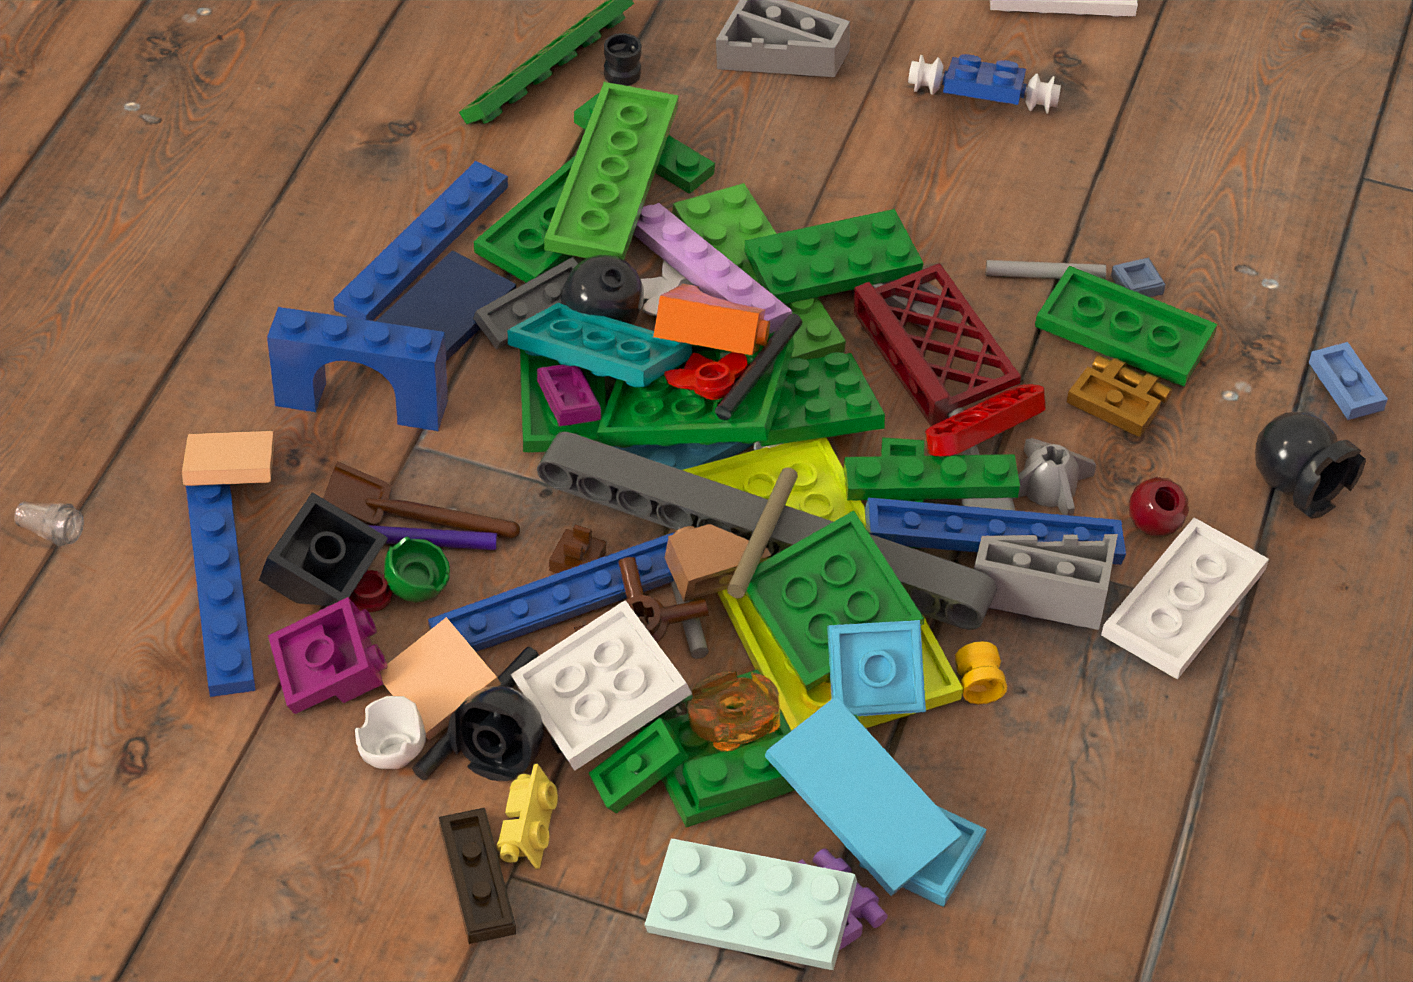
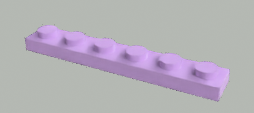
[633,203,792,334]

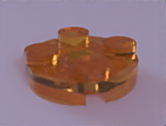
[687,671,780,751]

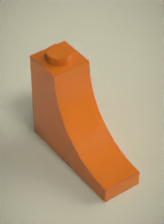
[653,284,770,355]

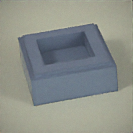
[1111,257,1166,297]

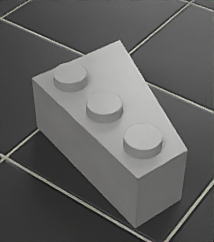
[716,0,850,77]
[974,534,1118,630]

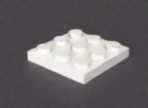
[511,600,692,771]

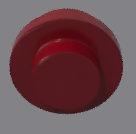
[349,570,393,612]

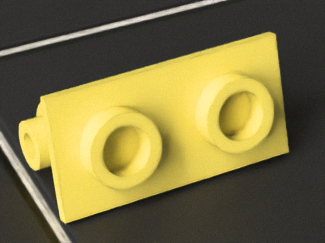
[497,764,558,869]

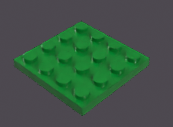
[597,332,794,448]

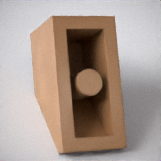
[664,524,771,602]

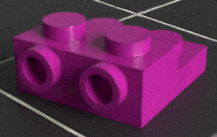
[268,597,387,714]

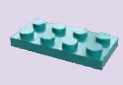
[507,303,692,387]

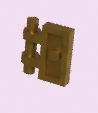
[1066,355,1173,437]

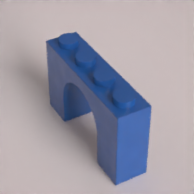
[267,307,448,431]

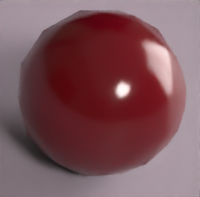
[1129,477,1189,537]

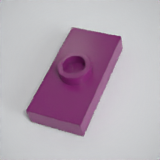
[537,364,601,426]

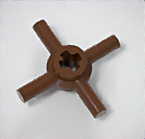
[574,557,709,643]

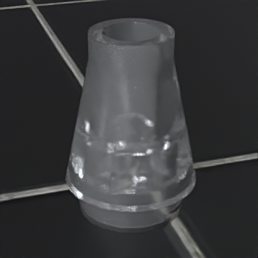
[15,501,84,546]

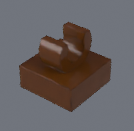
[549,524,606,573]

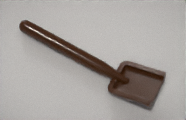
[323,461,520,538]

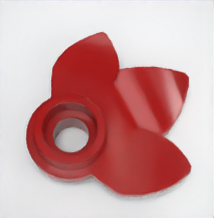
[664,352,748,400]

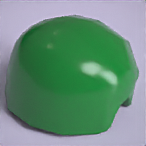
[384,537,450,603]

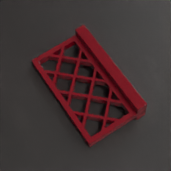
[854,263,1021,426]

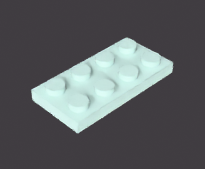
[645,838,857,970]

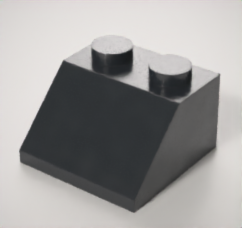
[259,492,388,606]

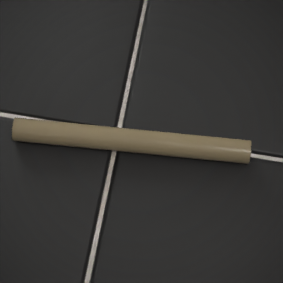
[727,468,798,598]

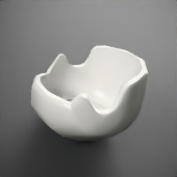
[355,696,426,769]

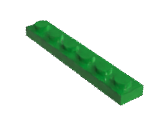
[459,0,634,125]

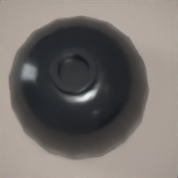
[561,255,644,325]
[448,686,544,781]

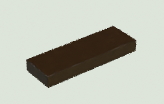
[439,807,516,944]

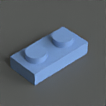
[1309,342,1388,420]

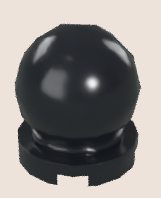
[1255,412,1366,519]

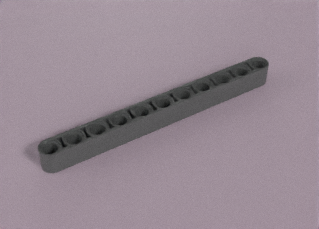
[537,432,997,630]

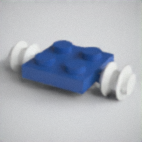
[908,54,1061,114]

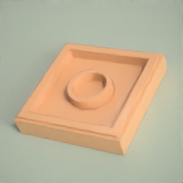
[182,431,275,486]
[380,617,501,741]

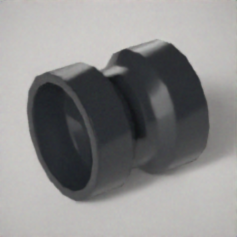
[604,33,642,86]

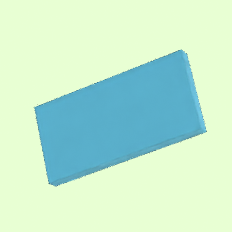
[765,696,962,896]

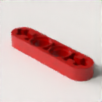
[925,384,1046,456]

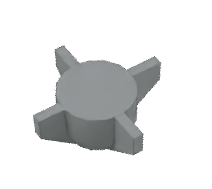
[1013,438,1096,516]

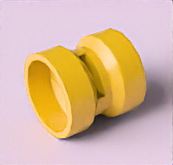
[954,641,1008,705]

